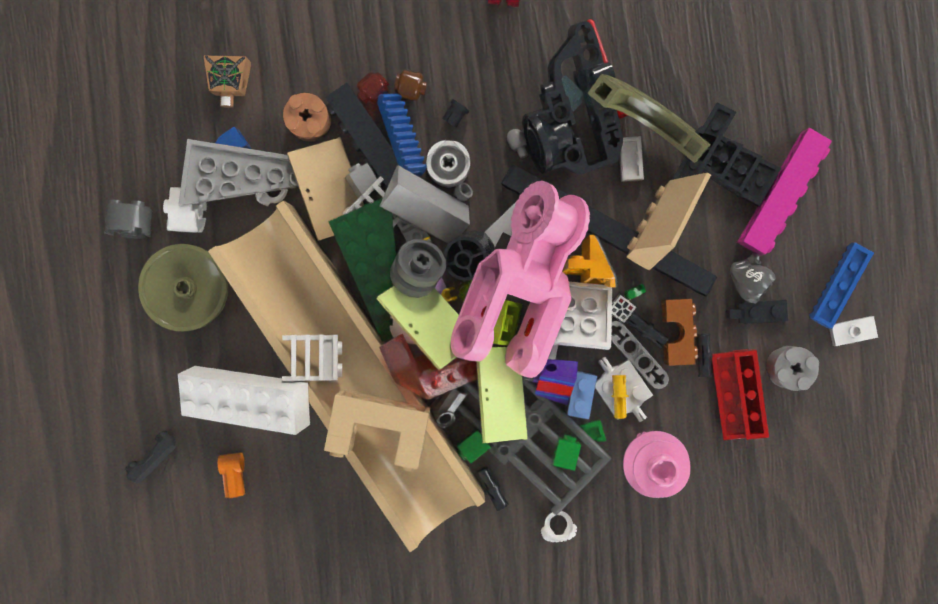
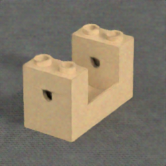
[324,390,431,471]

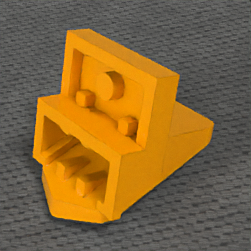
[562,235,617,288]

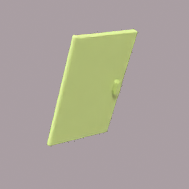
[377,286,459,370]
[476,347,527,443]

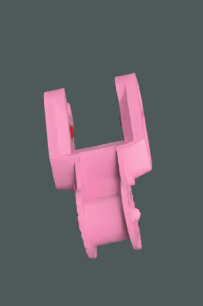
[451,181,590,378]

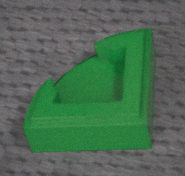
[624,284,646,300]
[579,419,606,442]

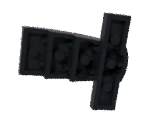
[672,102,781,207]

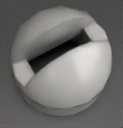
[454,182,473,202]

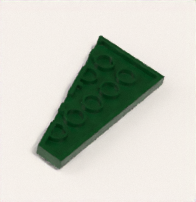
[328,197,396,342]

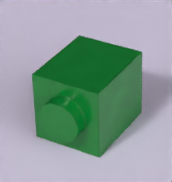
[457,429,491,463]
[552,435,581,471]

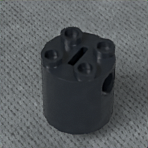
[444,230,495,281]

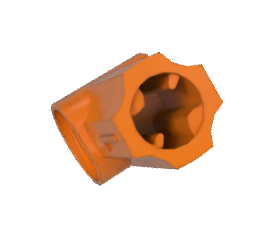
[218,453,245,498]

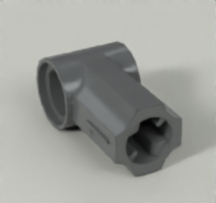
[430,382,468,428]

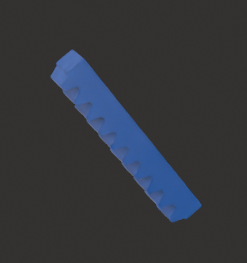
[376,94,427,176]
[809,242,874,329]

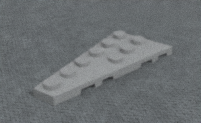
[179,139,299,206]

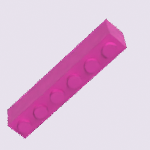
[737,128,832,255]

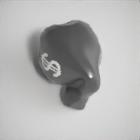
[730,252,776,304]

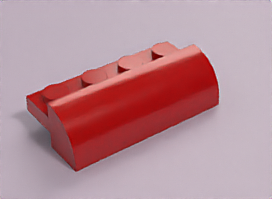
[712,349,769,440]

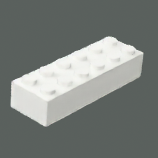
[178,366,310,435]

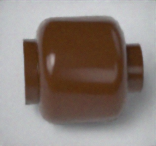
[394,70,427,101]

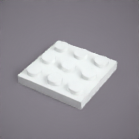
[553,282,612,350]

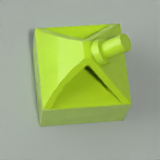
[493,300,523,346]

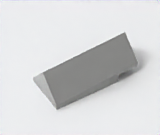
[380,165,470,244]

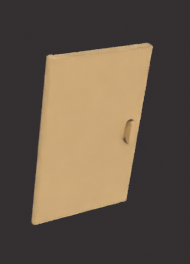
[287,137,364,241]

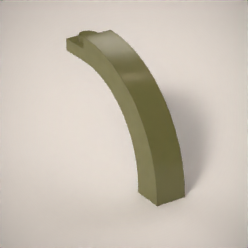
[588,74,710,163]

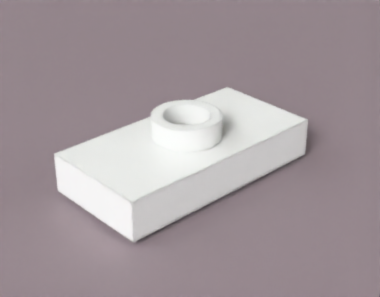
[619,136,644,182]
[830,316,878,346]

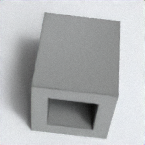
[345,163,381,198]

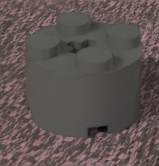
[104,200,153,239]

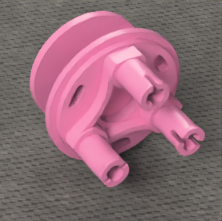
[623,431,690,498]

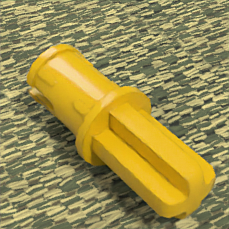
[611,375,629,419]

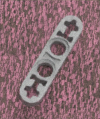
[611,321,669,389]

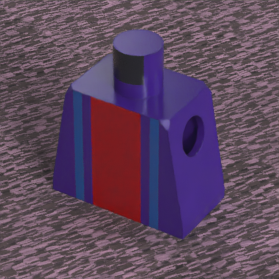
[524,359,578,405]

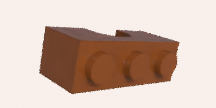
[661,299,698,366]

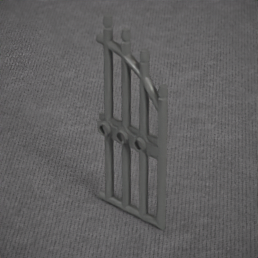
[422,360,612,516]

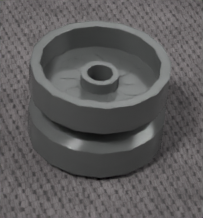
[390,239,446,298]

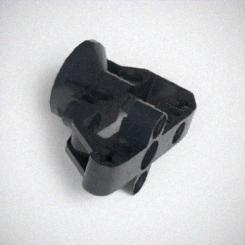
[522,21,623,175]

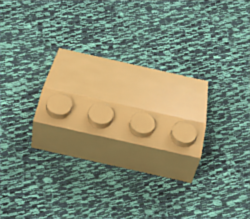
[627,173,711,270]

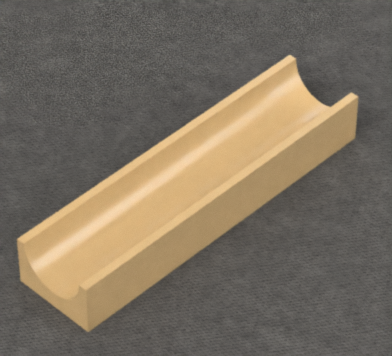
[208,201,485,552]

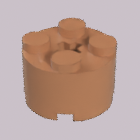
[283,93,331,142]

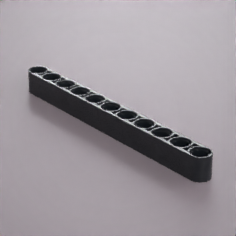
[501,165,717,297]

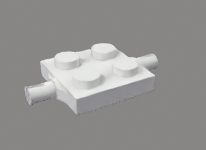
[595,357,653,422]

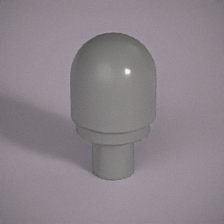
[507,129,528,159]

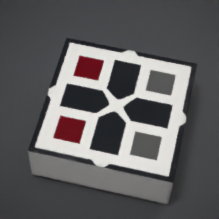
[612,294,637,324]

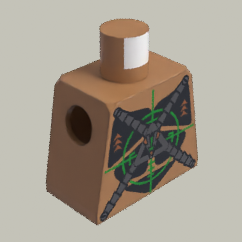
[204,55,251,108]

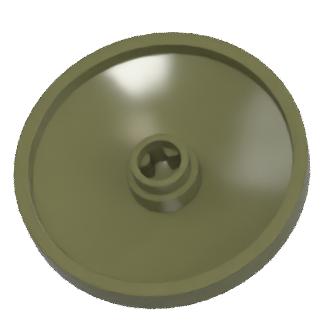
[138,244,228,332]

